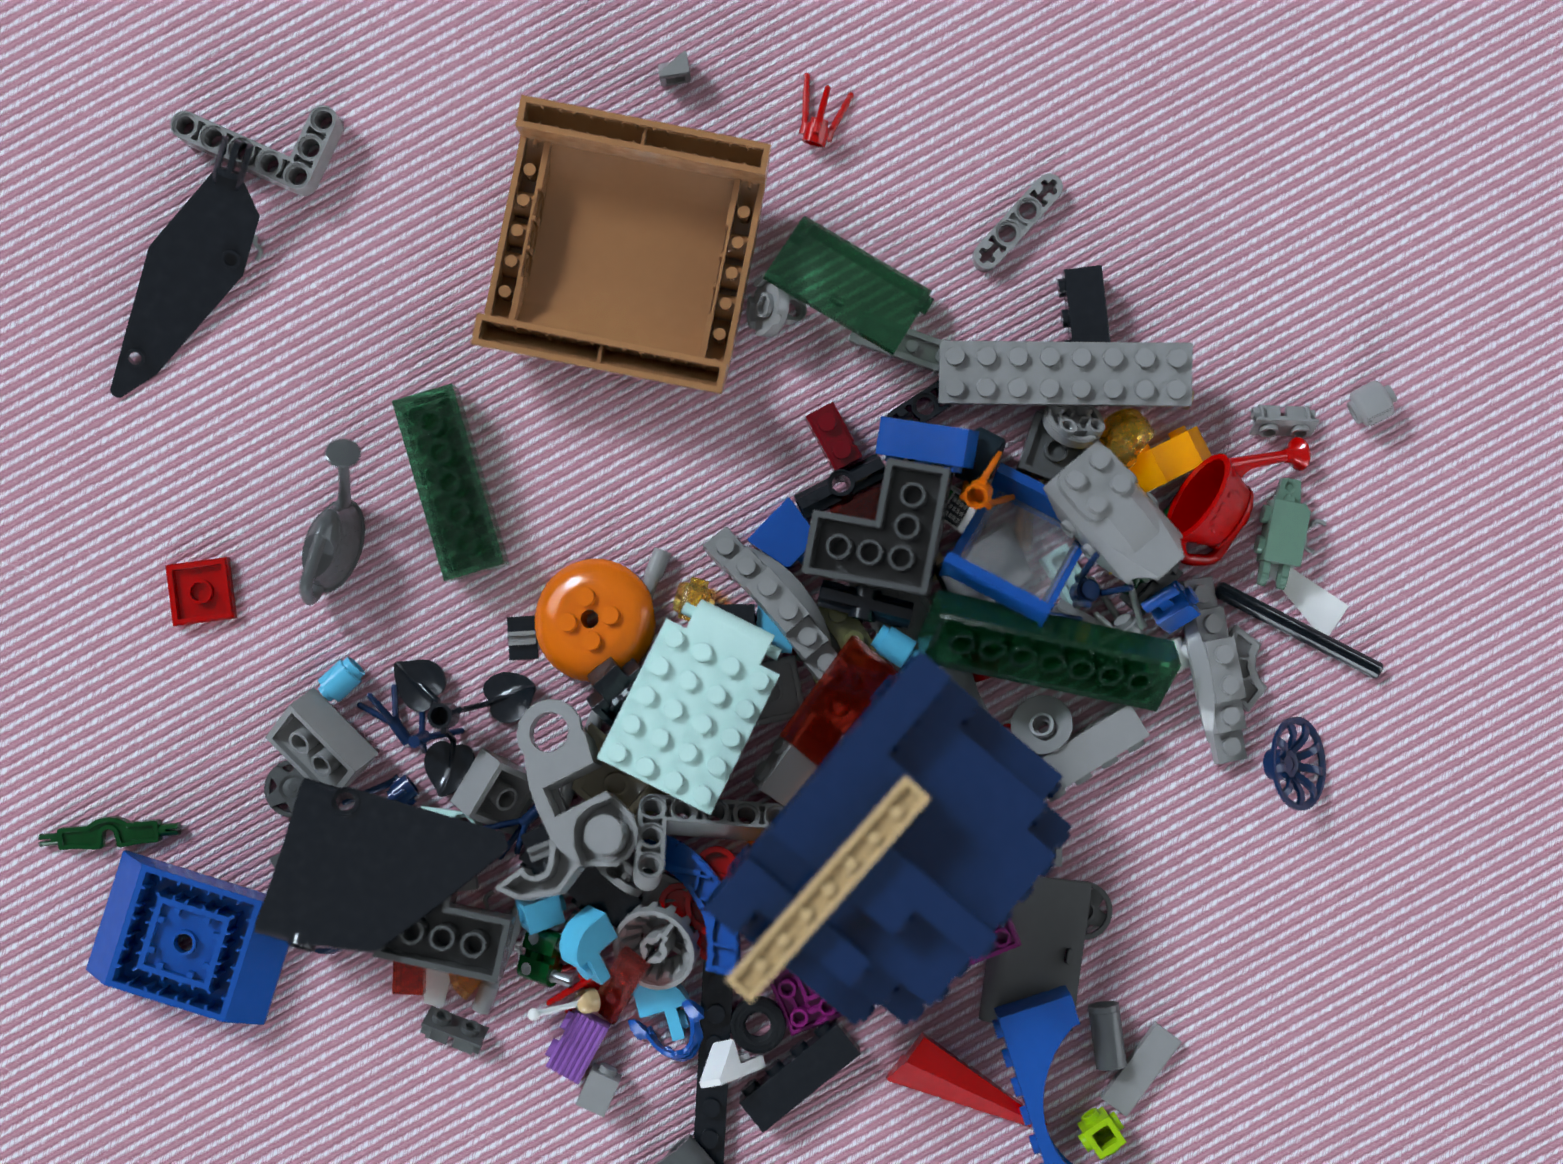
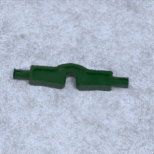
[38,816,182,850]

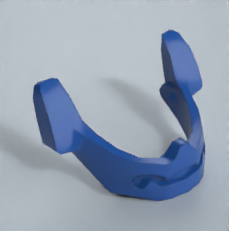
[628,999,705,1062]

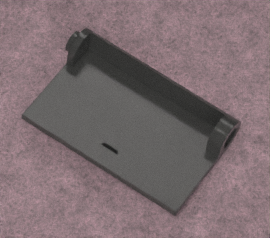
[978,876,1092,1031]

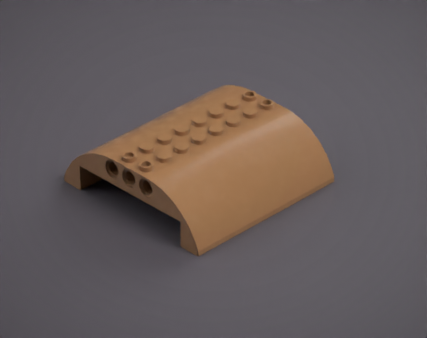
[471,95,771,395]

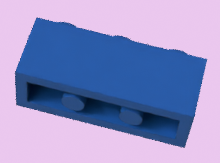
[875,416,979,473]

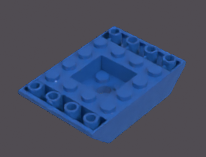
[86,850,290,1025]

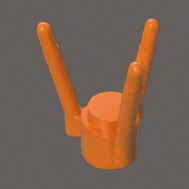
[959,451,1015,510]

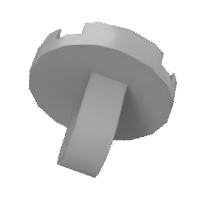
[746,274,807,337]

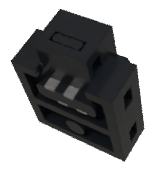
[586,657,642,728]

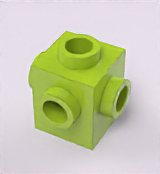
[1077,1106,1126,1160]

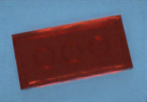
[779,635,898,767]

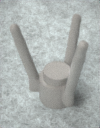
[1089,576,1148,646]

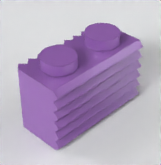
[545,1009,611,1084]

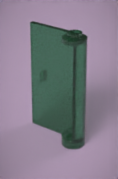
[763,215,934,355]

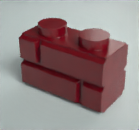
[805,402,863,472]

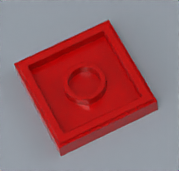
[165,557,237,626]

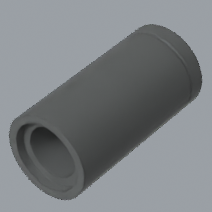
[1088,1001,1127,1071]

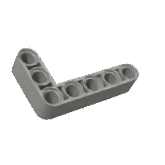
[170,105,344,196]
[633,794,784,891]

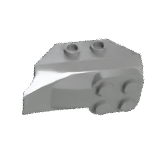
[1043,441,1185,584]

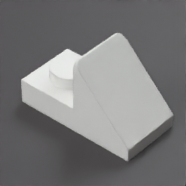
[699,1039,766,1088]

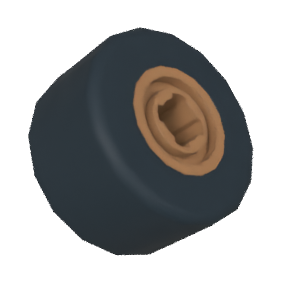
[954,427,1006,484]

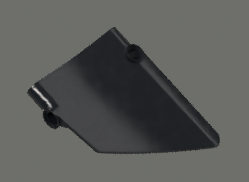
[255,778,508,953]

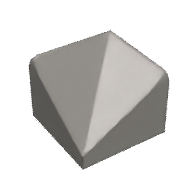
[658,51,691,87]

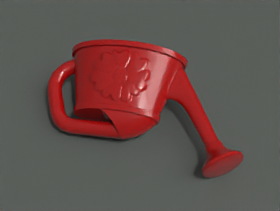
[1167,437,1311,566]

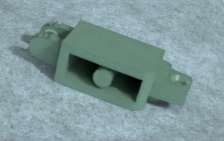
[1254,478,1311,590]

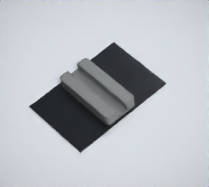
[507,616,538,660]
[520,826,549,875]

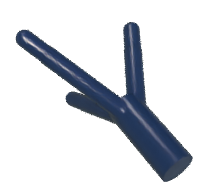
[357,684,411,746]
[408,711,465,754]
[484,804,540,860]

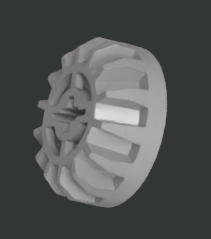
[613,902,701,990]

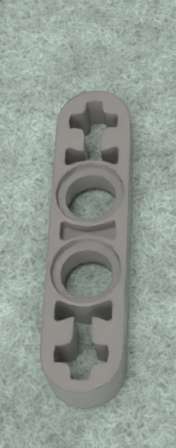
[972,173,1063,272]

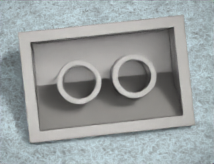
[265,688,379,788]

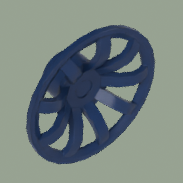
[1263,717,1326,811]

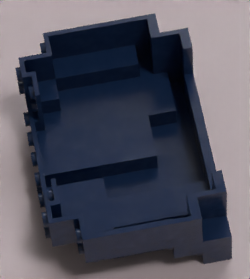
[704,651,1072,1026]

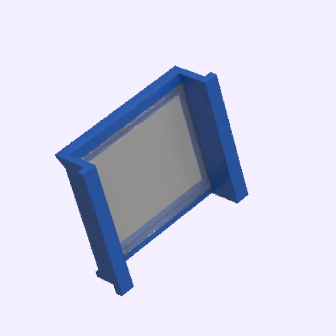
[938,463,1082,628]

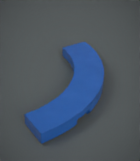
[643,835,741,975]

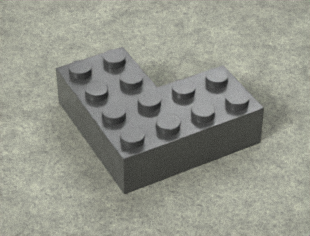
[802,458,953,597]
[373,891,516,983]

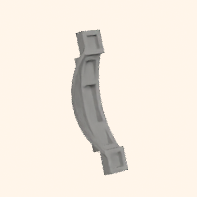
[702,526,848,687]
[1179,576,1247,764]

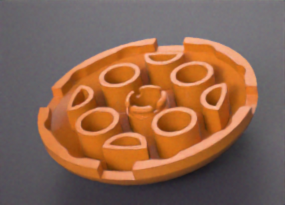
[535,559,656,682]

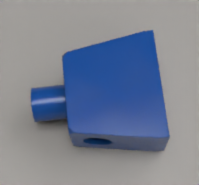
[747,497,810,569]

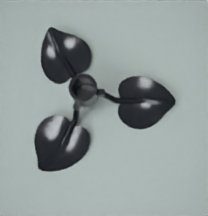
[394,659,536,797]

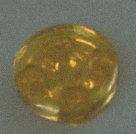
[1099,408,1154,468]

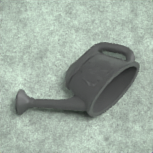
[299,439,365,606]

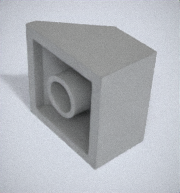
[450,748,533,834]

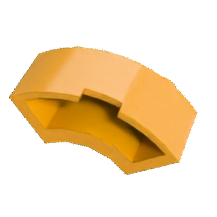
[1124,425,1212,493]

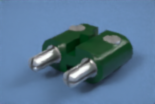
[514,929,573,988]

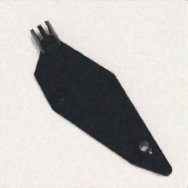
[110,135,260,398]

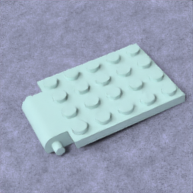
[597,599,782,815]

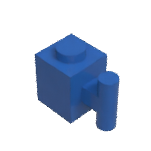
[1141,580,1201,634]

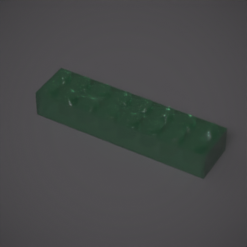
[917,590,1181,711]

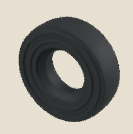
[730,996,786,1054]

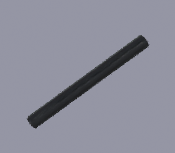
[1215,582,1384,678]

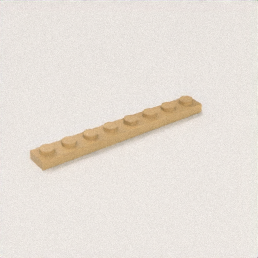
[725,775,931,1003]

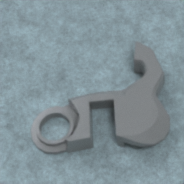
[495,699,639,900]

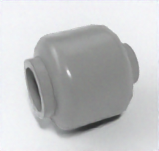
[1347,381,1397,426]

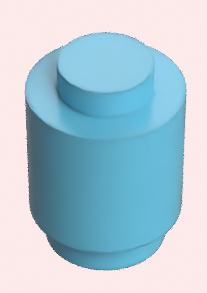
[870,624,919,668]
[318,656,365,702]

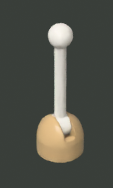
[527,987,601,1021]

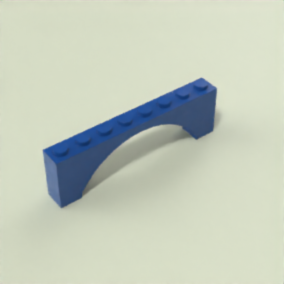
[992,985,1080,1164]

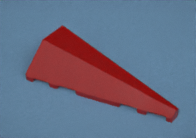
[886,1031,1047,1128]

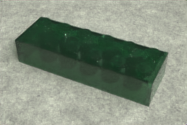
[392,383,510,582]

